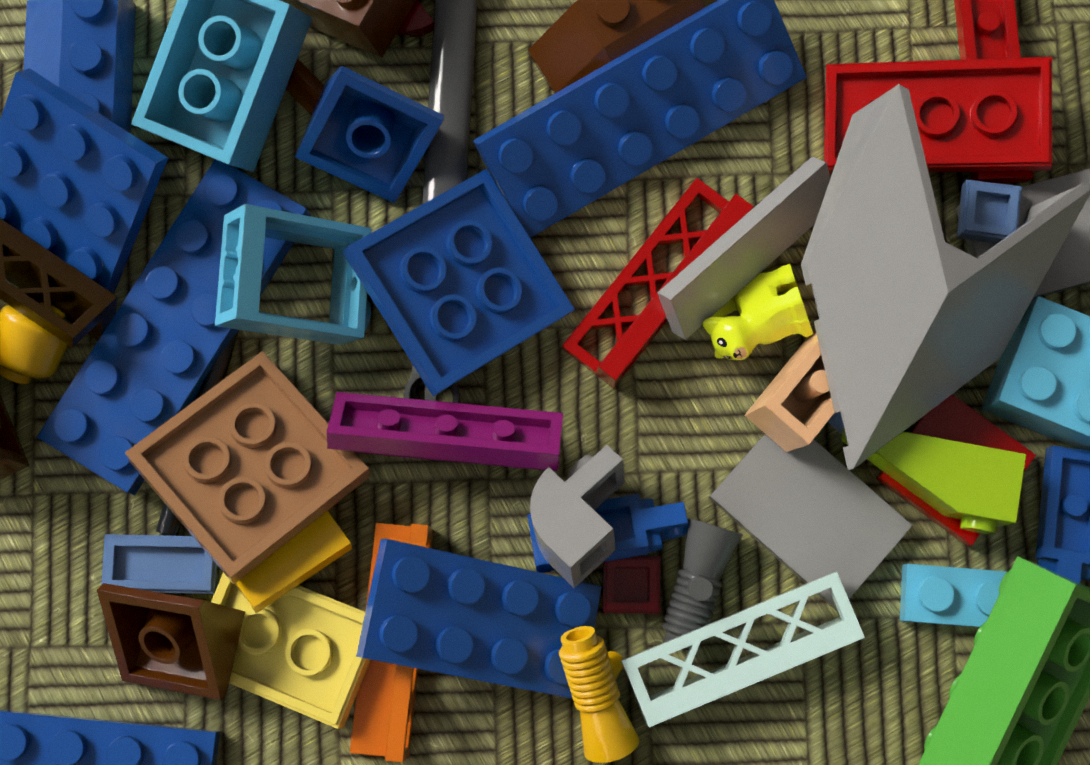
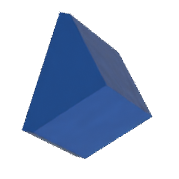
[295,66,444,203]

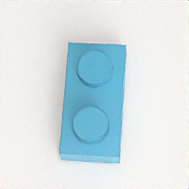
[900,564,1007,628]

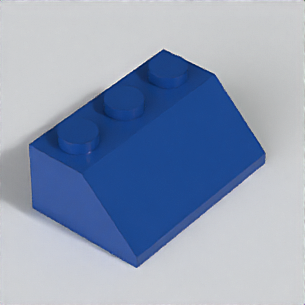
[23,0,136,133]

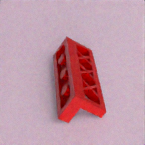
[562,178,754,389]

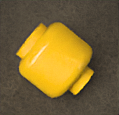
[0,302,68,384]

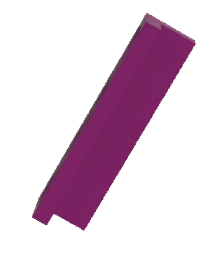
[326,392,563,472]

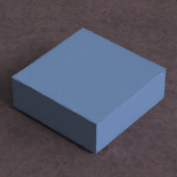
[957,180,1022,243]

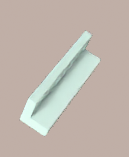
[621,572,865,727]

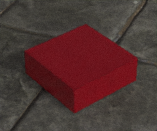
[602,556,660,614]

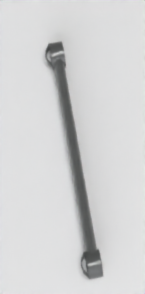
[403,0,478,403]

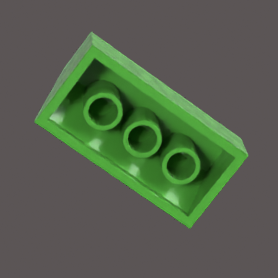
[918,556,1090,765]

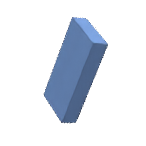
[101,534,220,594]

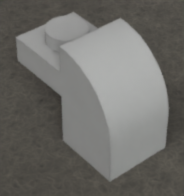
[530,445,625,588]

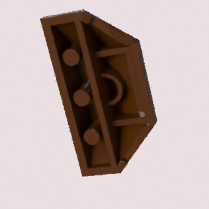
[528,0,717,94]

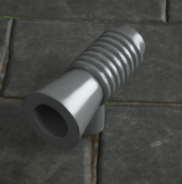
[662,518,743,650]

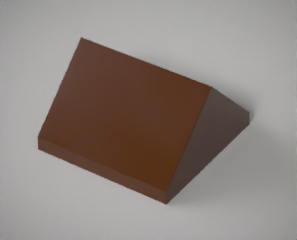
[97,583,245,700]

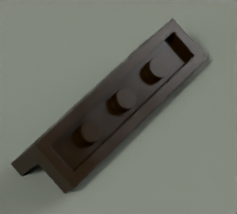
[0,218,118,348]

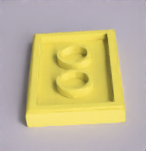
[211,572,371,729]

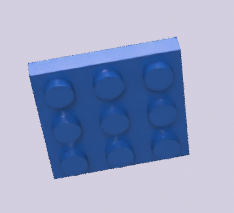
[0,68,168,294]
[343,169,575,397]

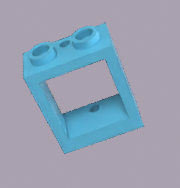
[215,204,372,345]

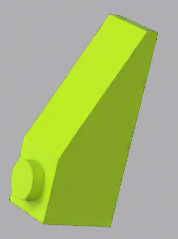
[841,429,1026,534]

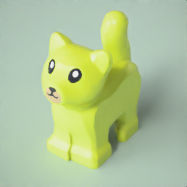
[702,264,814,360]

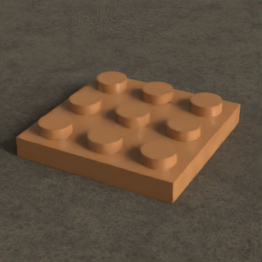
[125,351,370,584]

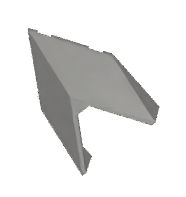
[801,84,1090,470]

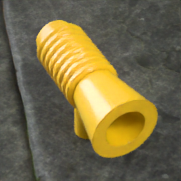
[559,626,640,763]

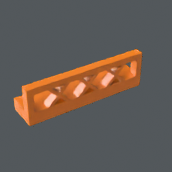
[350,523,434,762]

